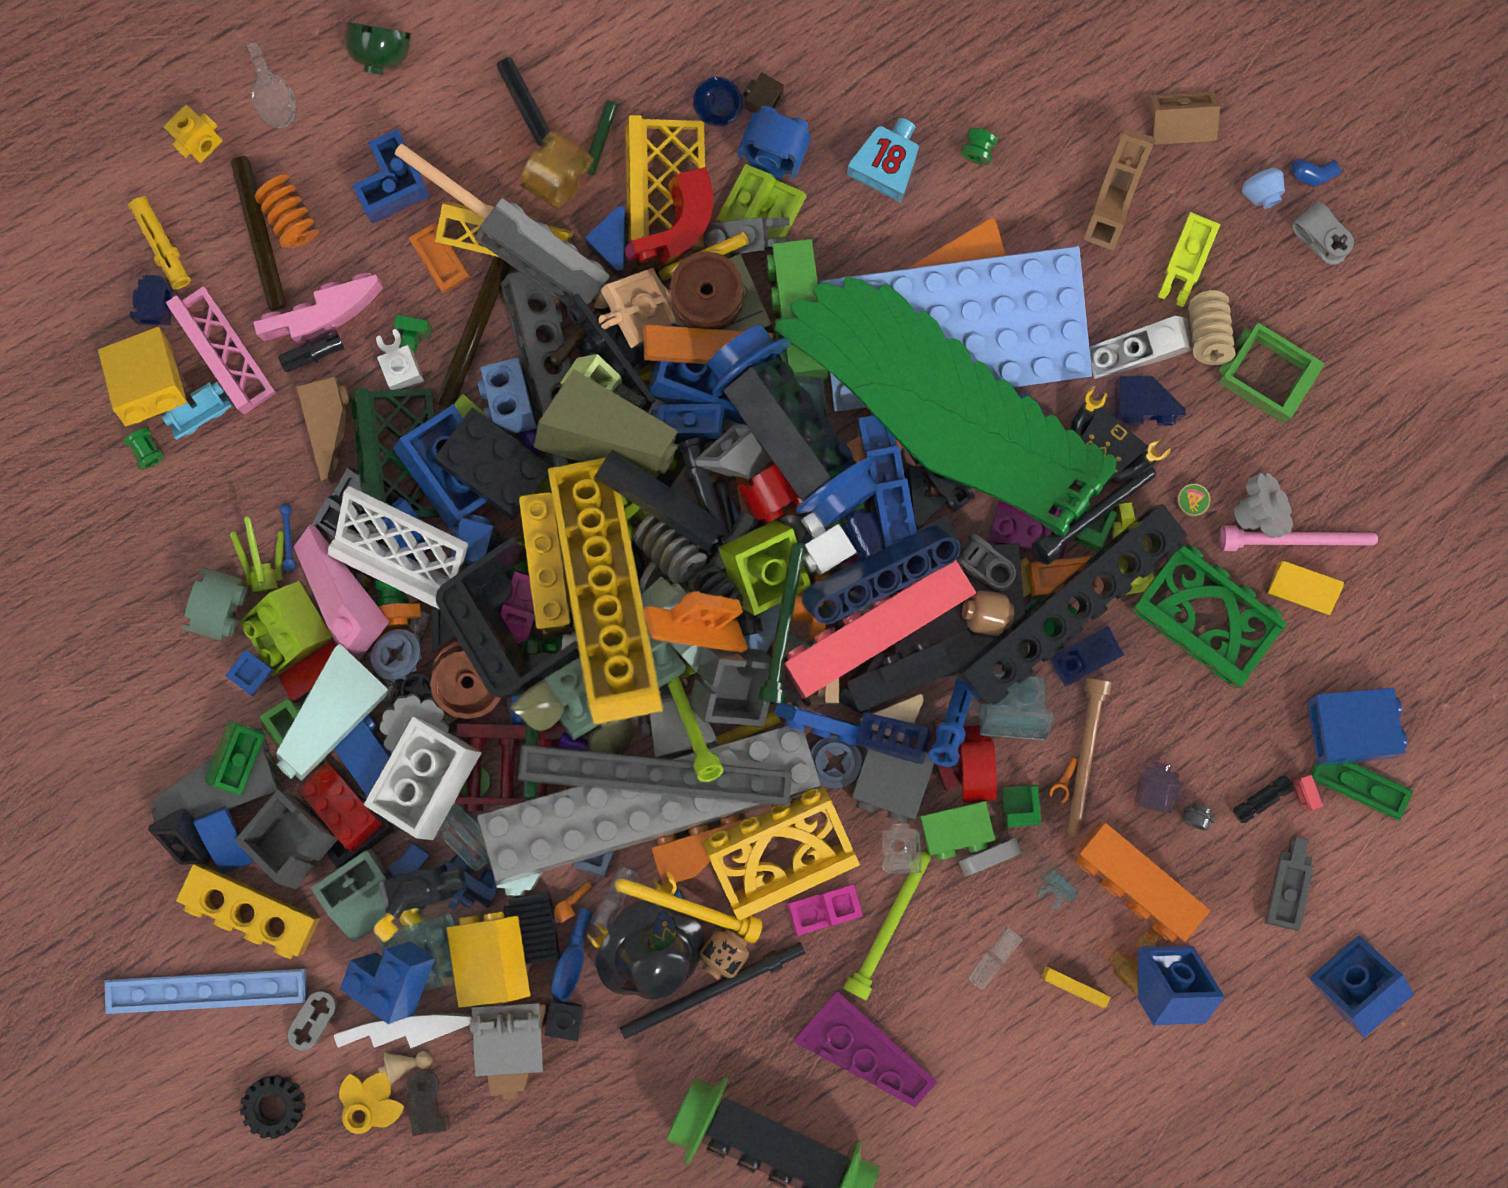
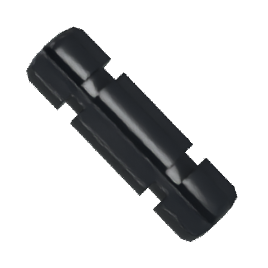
[1233,776,1294,823]

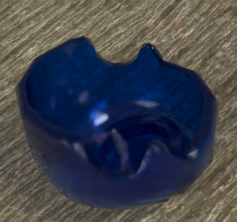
[693,76,743,127]

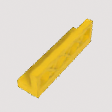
[435,202,574,257]

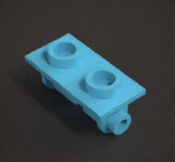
[161,381,232,440]

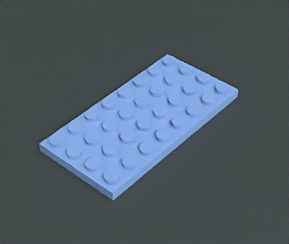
[818,246,1092,411]

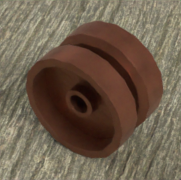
[670,251,744,330]
[430,637,501,719]

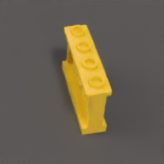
[519,492,574,636]
[703,787,860,921]

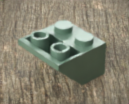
[311,849,392,942]

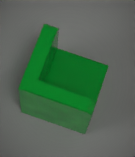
[1071,505,1117,551]
[1001,785,1042,828]

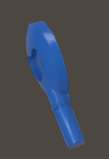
[551,908,593,1002]

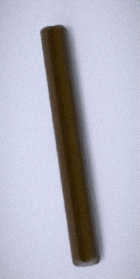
[231,156,287,311]
[436,257,510,409]

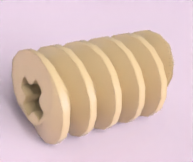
[1188,290,1236,365]

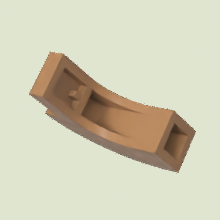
[1083,127,1155,251]

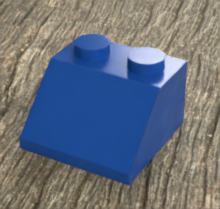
[1309,935,1414,1038]
[1138,946,1225,1025]

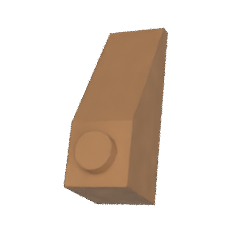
[297,376,350,485]

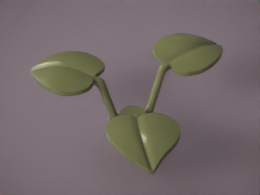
[510,679,633,755]

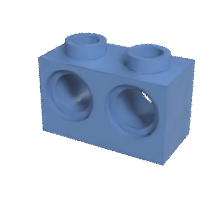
[477,357,537,435]

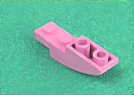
[253,273,383,344]

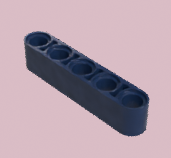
[801,526,960,625]

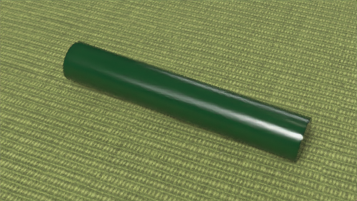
[582,100,618,176]

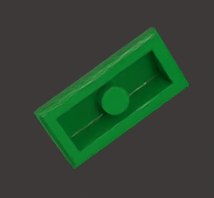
[205,720,266,796]

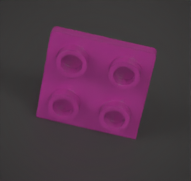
[989,500,1073,559]

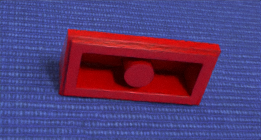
[278,640,337,704]

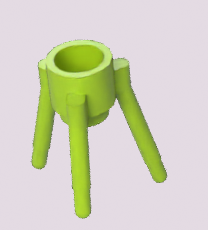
[230,516,284,593]

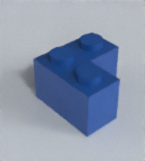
[352,128,431,224]
[340,941,435,1024]

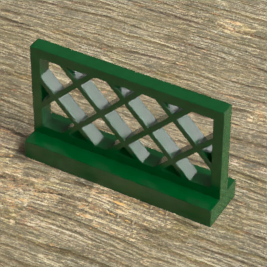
[350,388,441,525]

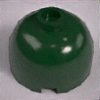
[345,22,412,75]

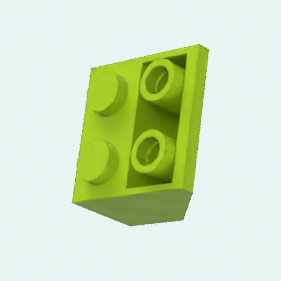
[239,581,333,677]

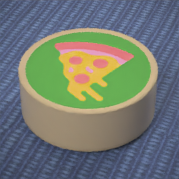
[1176,484,1211,517]

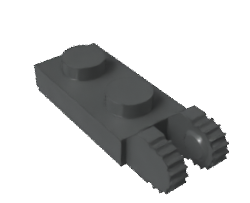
[704,217,791,255]

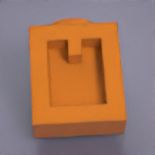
[375,603,421,641]

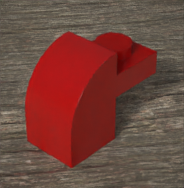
[958,724,997,803]

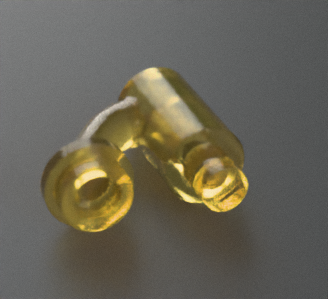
[1108,930,1158,998]

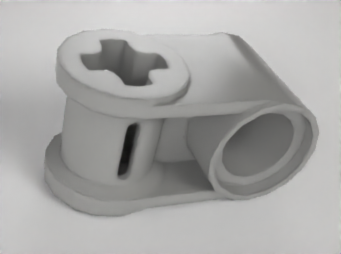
[1291,202,1354,265]

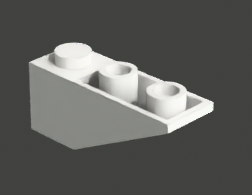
[1089,316,1193,379]

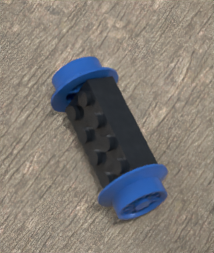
[707,324,879,528]

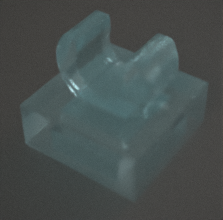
[1036,869,1079,911]

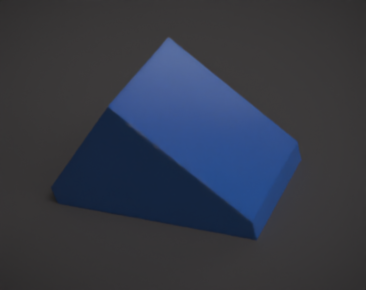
[585,206,626,278]

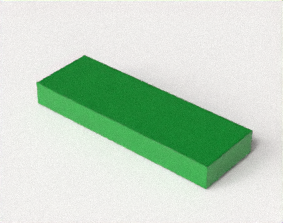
[1309,759,1413,821]

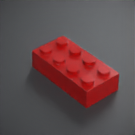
[297,762,384,852]

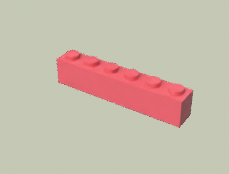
[783,560,976,700]

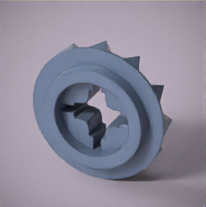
[371,629,423,682]
[810,736,862,789]

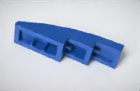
[857,415,917,548]

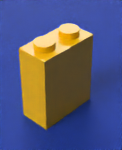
[98,326,187,427]
[446,911,530,1008]

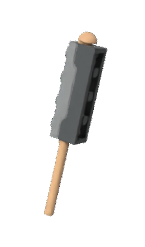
[394,144,610,309]

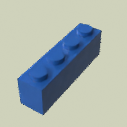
[334,714,392,797]

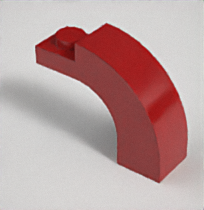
[624,167,713,265]

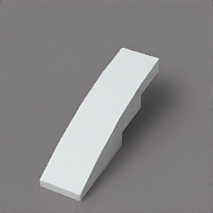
[333,1012,472,1048]

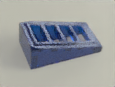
[855,712,931,764]

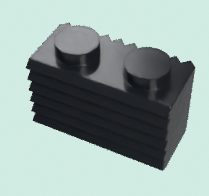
[504,892,560,965]

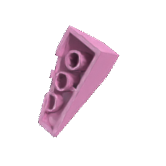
[294,524,389,662]

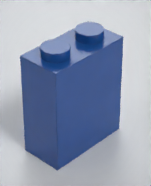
[1307,688,1407,766]

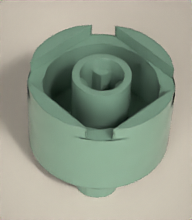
[182,567,248,642]

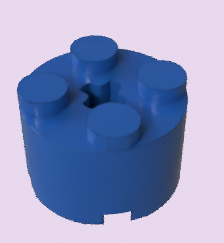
[737,106,811,179]

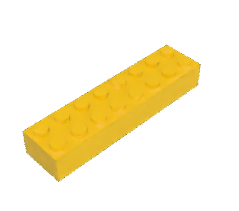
[548,458,663,724]

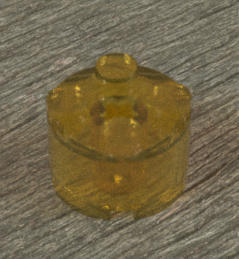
[521,131,594,209]

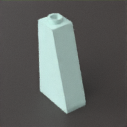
[277,643,388,781]

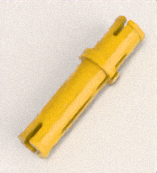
[128,196,191,290]

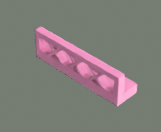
[166,286,276,415]

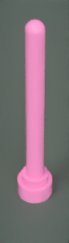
[1220,525,1378,551]

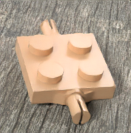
[599,268,683,348]

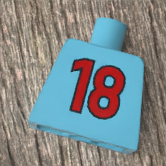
[847,118,919,202]

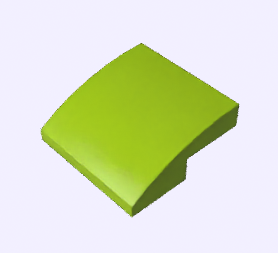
[716,164,807,250]

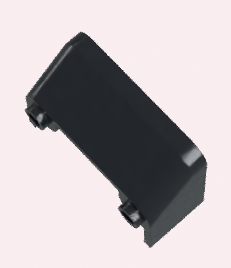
[436,536,580,699]

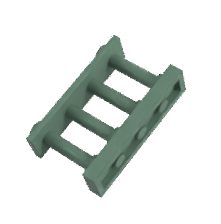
[545,623,686,740]

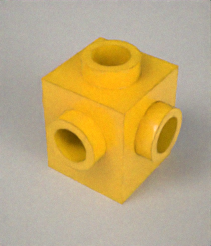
[163,104,223,163]

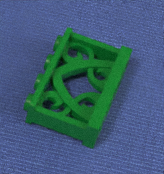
[1129,544,1287,689]

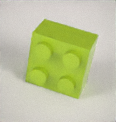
[718,520,811,615]

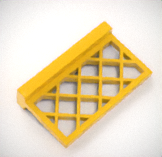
[625,115,705,249]

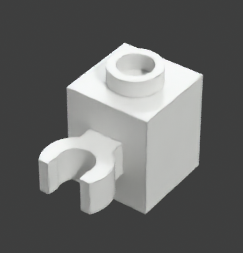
[376,329,425,390]
[801,512,856,576]

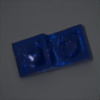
[1050,626,1125,686]

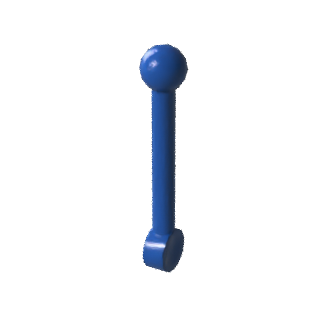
[279,503,297,572]

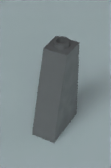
[152,728,284,822]

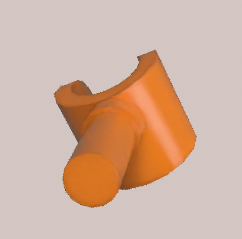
[1049,758,1078,803]
[554,882,592,923]

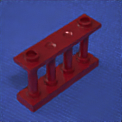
[455,724,592,811]

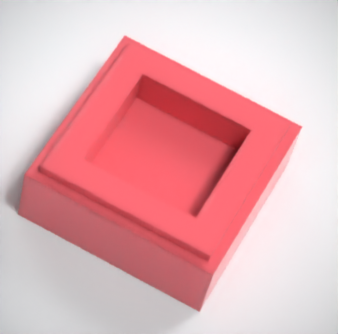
[1292,775,1323,810]

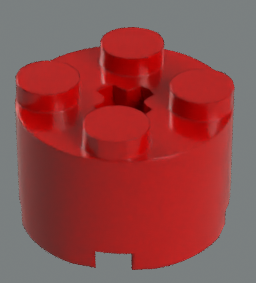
[737,464,810,524]

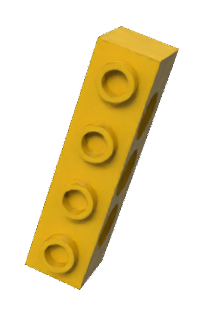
[176,864,320,959]

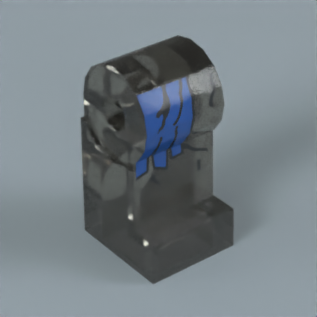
[407,1069,450,1136]

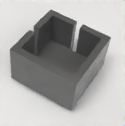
[690,647,771,726]
[235,789,338,889]

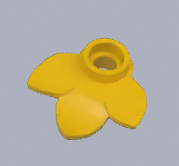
[339,1072,404,1134]

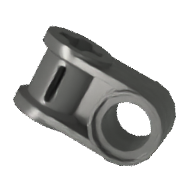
[956,533,1016,592]

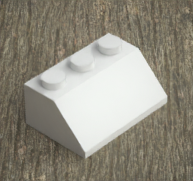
[364,717,482,840]

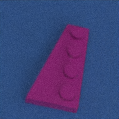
[792,991,937,1107]

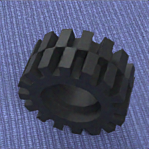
[240,1075,306,1139]

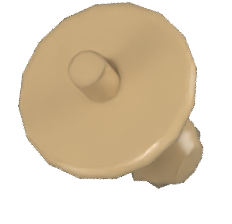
[378,1051,433,1085]

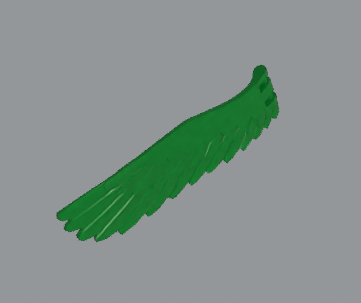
[774,277,1117,536]

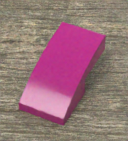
[501,570,535,644]
[786,884,863,936]

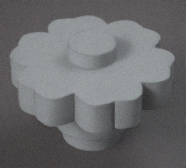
[1234,473,1293,538]
[380,693,449,753]

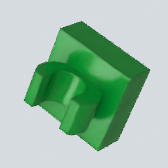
[393,314,433,352]

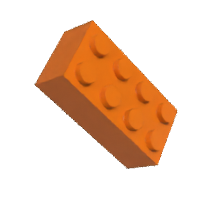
[1071,823,1211,942]

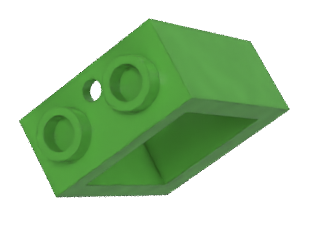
[1217,322,1325,424]

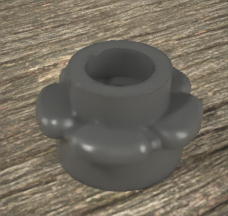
[1183,803,1215,831]

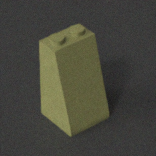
[534,370,678,478]

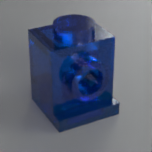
[130,275,172,326]

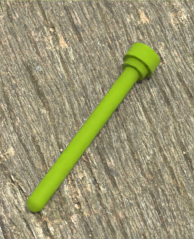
[667,676,723,782]
[843,851,931,1001]

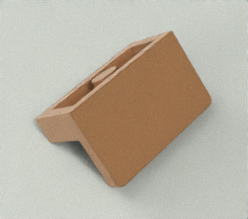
[1149,91,1220,145]

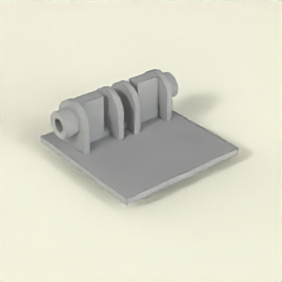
[470,1003,543,1076]

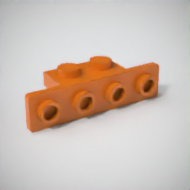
[643,592,748,653]

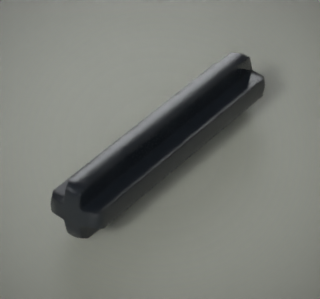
[497,57,553,146]

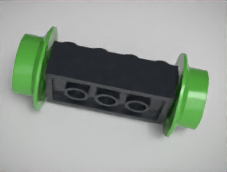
[666,1076,880,1188]

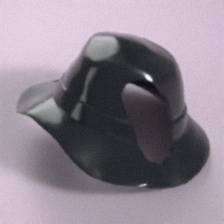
[595,900,704,999]

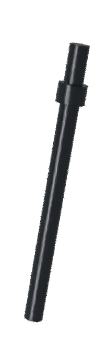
[619,942,806,1039]

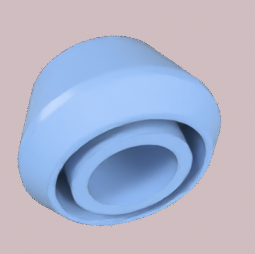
[1242,167,1285,209]

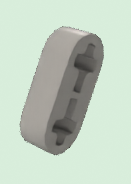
[958,837,1022,877]
[288,990,338,1051]

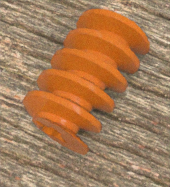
[255,174,319,248]

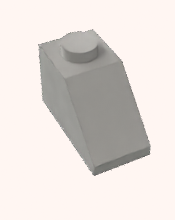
[695,425,772,479]

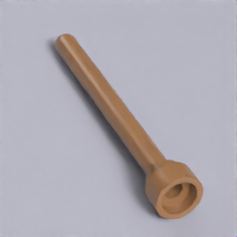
[1067,678,1112,837]

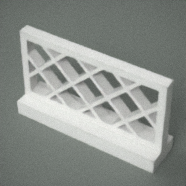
[327,486,468,609]

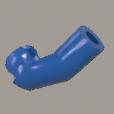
[1291,158,1341,187]

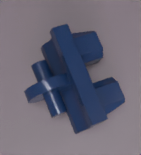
[442,851,497,911]

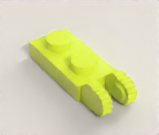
[1157,212,1220,307]

